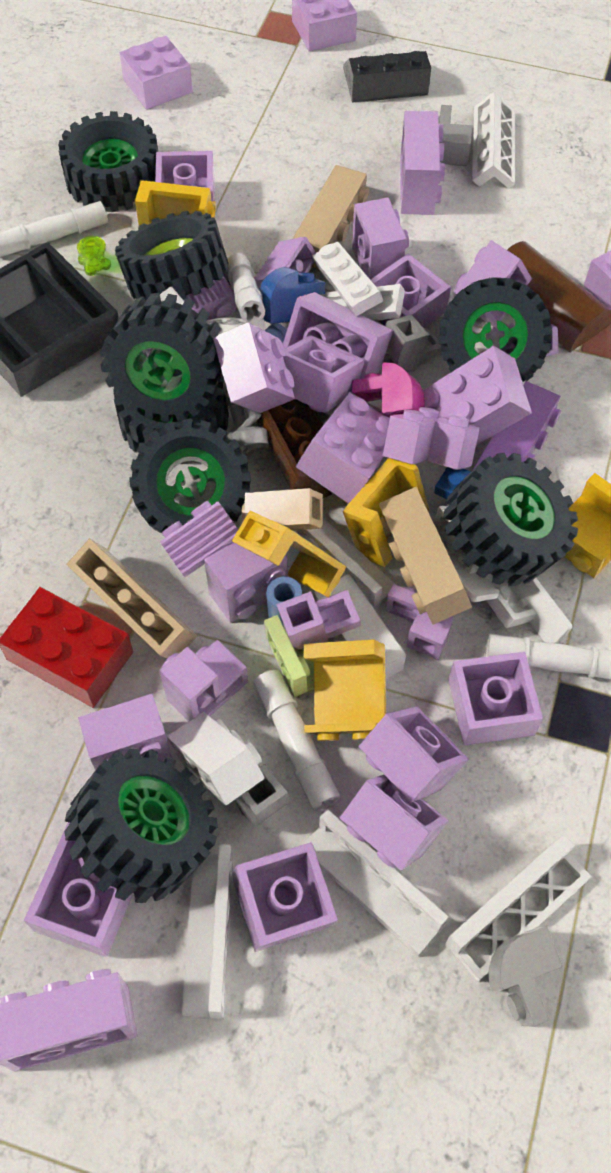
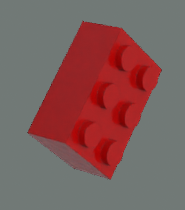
[0,587,133,708]

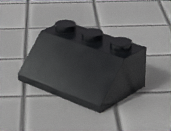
[343,51,431,103]

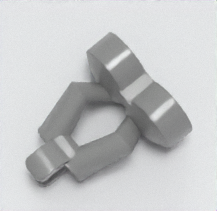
[223,382,269,456]

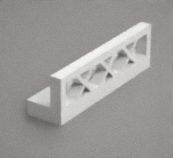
[472,91,515,189]
[292,517,395,611]
[303,809,449,957]
[445,834,592,982]
[182,844,233,1020]

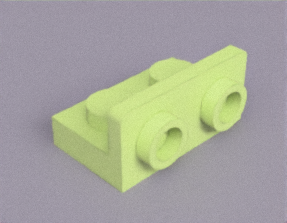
[264,615,314,698]

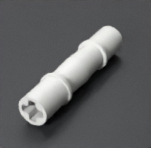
[0,201,108,257]
[228,253,265,324]
[486,634,611,679]
[254,669,341,811]

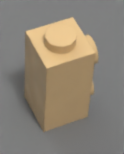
[242,488,323,530]

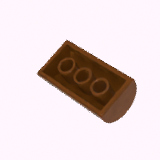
[507,241,611,353]
[256,399,333,498]

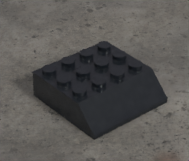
[0,242,119,397]

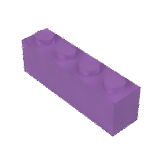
[472,381,561,471]

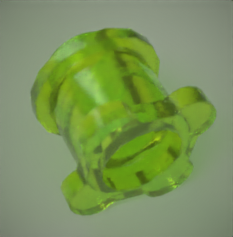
[77,236,111,276]

